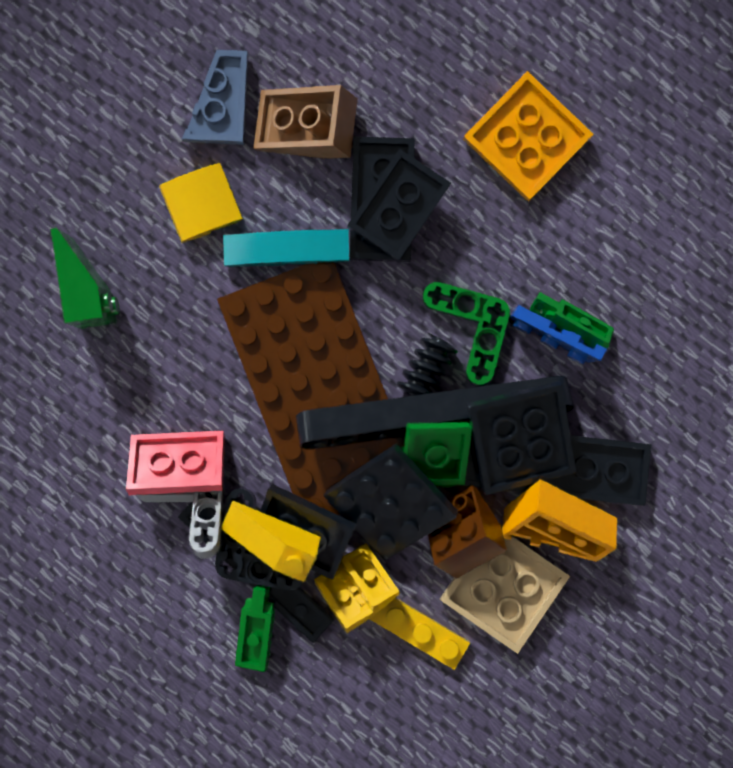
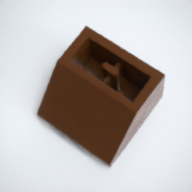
[428,485,507,579]

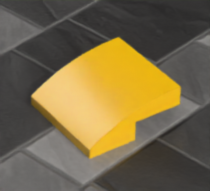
[159,163,243,243]
[314,543,400,633]

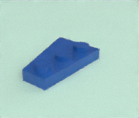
[510,305,607,365]

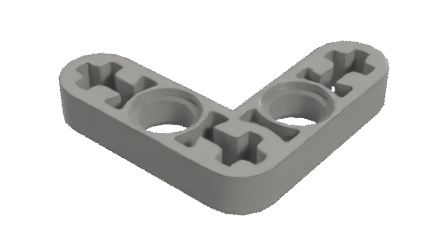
[137,482,225,559]

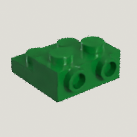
[401,422,472,488]

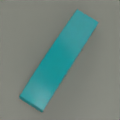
[223,229,349,267]

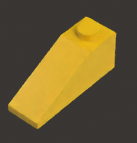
[221,501,320,582]

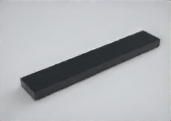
[178,502,334,643]

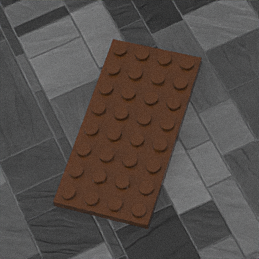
[217,262,405,515]

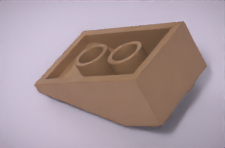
[253,85,358,159]

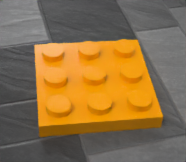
[463,71,593,202]

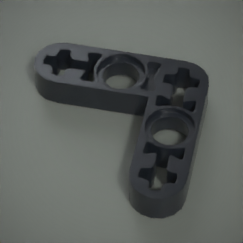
[215,488,305,590]

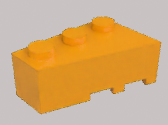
[502,479,617,562]

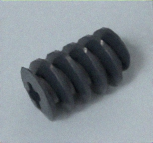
[396,333,458,396]

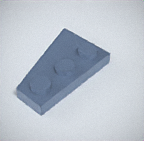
[182,50,249,145]

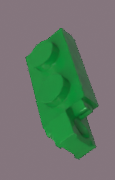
[529,292,614,349]
[235,585,275,672]

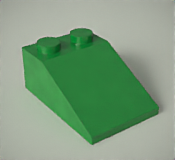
[50,228,120,329]

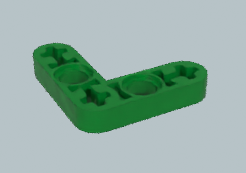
[422,282,510,385]

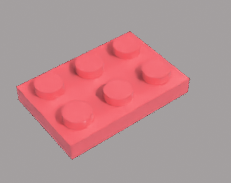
[126,431,225,495]

